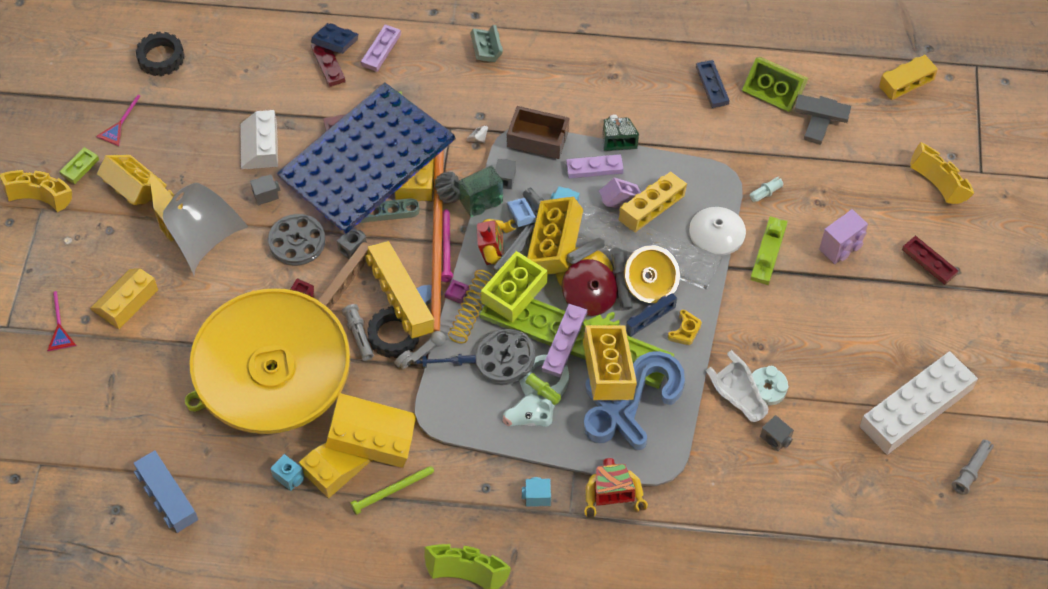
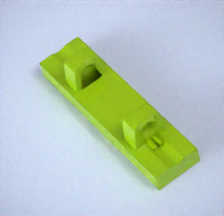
[750,216,788,285]

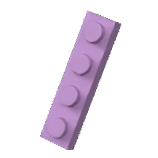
[542,304,587,378]

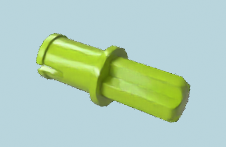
[525,373,561,405]

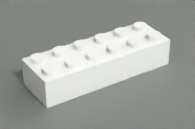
[859,351,978,455]

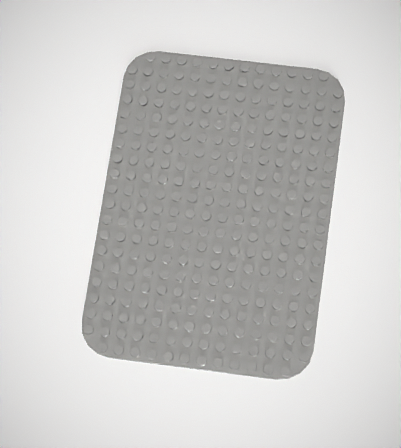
[415,130,743,486]

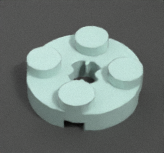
[752,366,788,405]

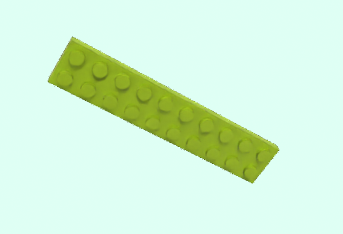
[480,299,674,389]

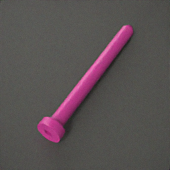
[441,209,453,282]

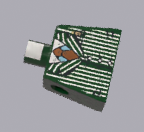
[602,115,639,151]

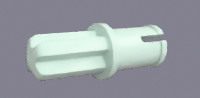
[750,177,783,202]

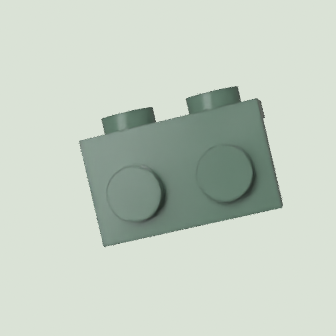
[470,25,503,62]

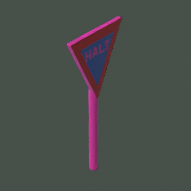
[96,95,140,146]
[47,291,77,352]

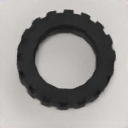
[136,32,185,76]
[367,306,420,358]

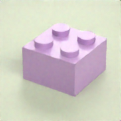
[819,209,868,264]

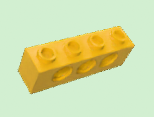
[619,171,687,233]

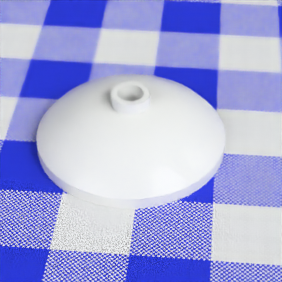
[689,207,746,256]

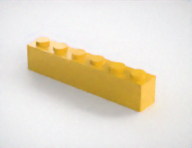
[365,241,434,338]

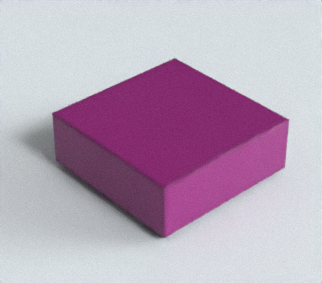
[444,279,470,304]

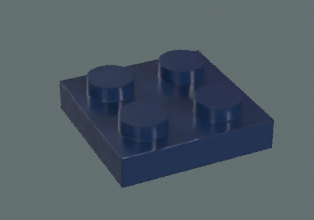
[311,23,358,54]

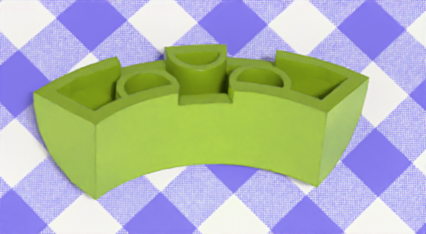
[424,544,511,589]

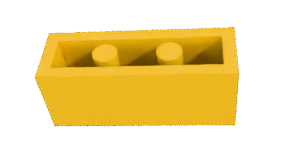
[879,55,938,101]

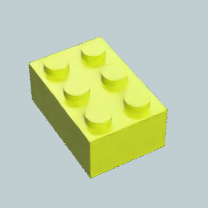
[481,251,547,323]

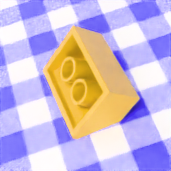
[97,155,167,205]
[90,268,158,329]

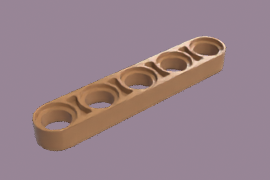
[318,242,372,310]

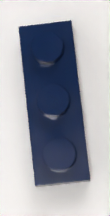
[696,60,730,108]
[626,293,677,337]

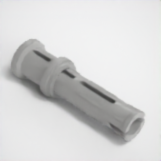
[342,304,374,361]
[952,440,994,494]

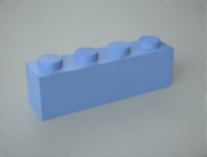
[134,450,198,533]

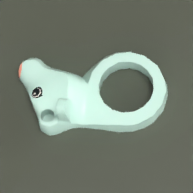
[503,355,569,427]

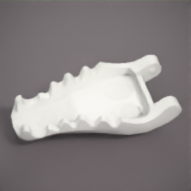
[705,350,769,422]

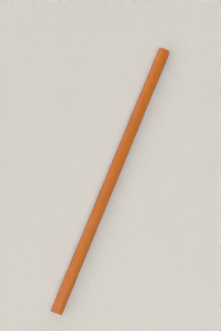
[431,145,444,334]

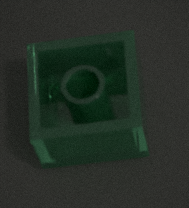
[459,165,503,217]

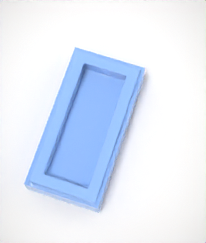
[507,198,536,227]

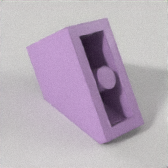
[599,177,641,209]

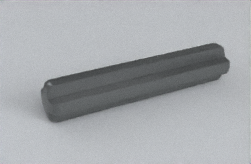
[566,237,605,264]

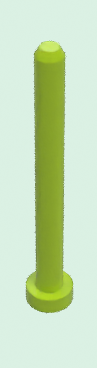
[350,466,434,515]

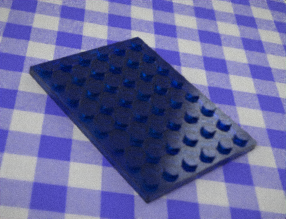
[277,82,456,234]

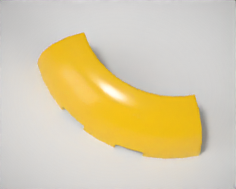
[910,142,974,204]
[0,170,72,212]

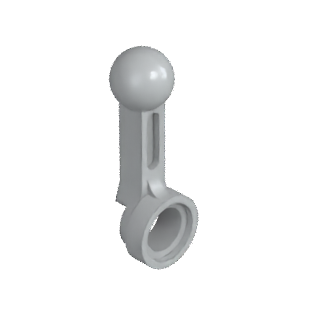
[394,331,446,369]

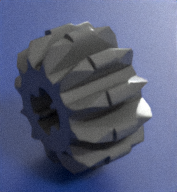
[435,172,463,203]

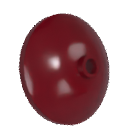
[562,259,618,317]

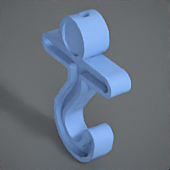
[584,351,685,450]

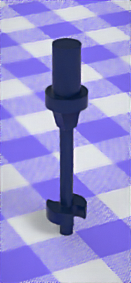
[417,354,476,368]

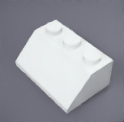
[240,110,278,170]

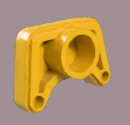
[667,310,702,345]

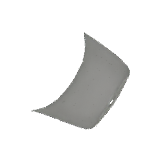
[163,183,248,275]

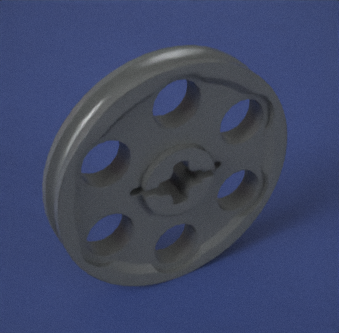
[268,214,325,266]
[476,329,536,384]

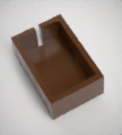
[507,106,570,159]

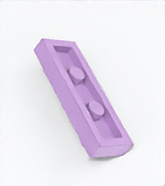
[361,24,401,72]
[566,154,623,178]

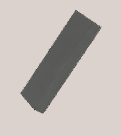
[794,94,851,123]
[804,96,838,145]

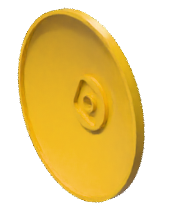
[190,289,350,434]

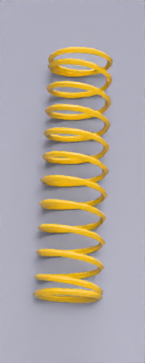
[448,270,493,344]

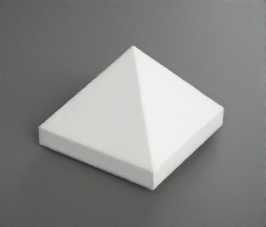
[466,126,488,143]

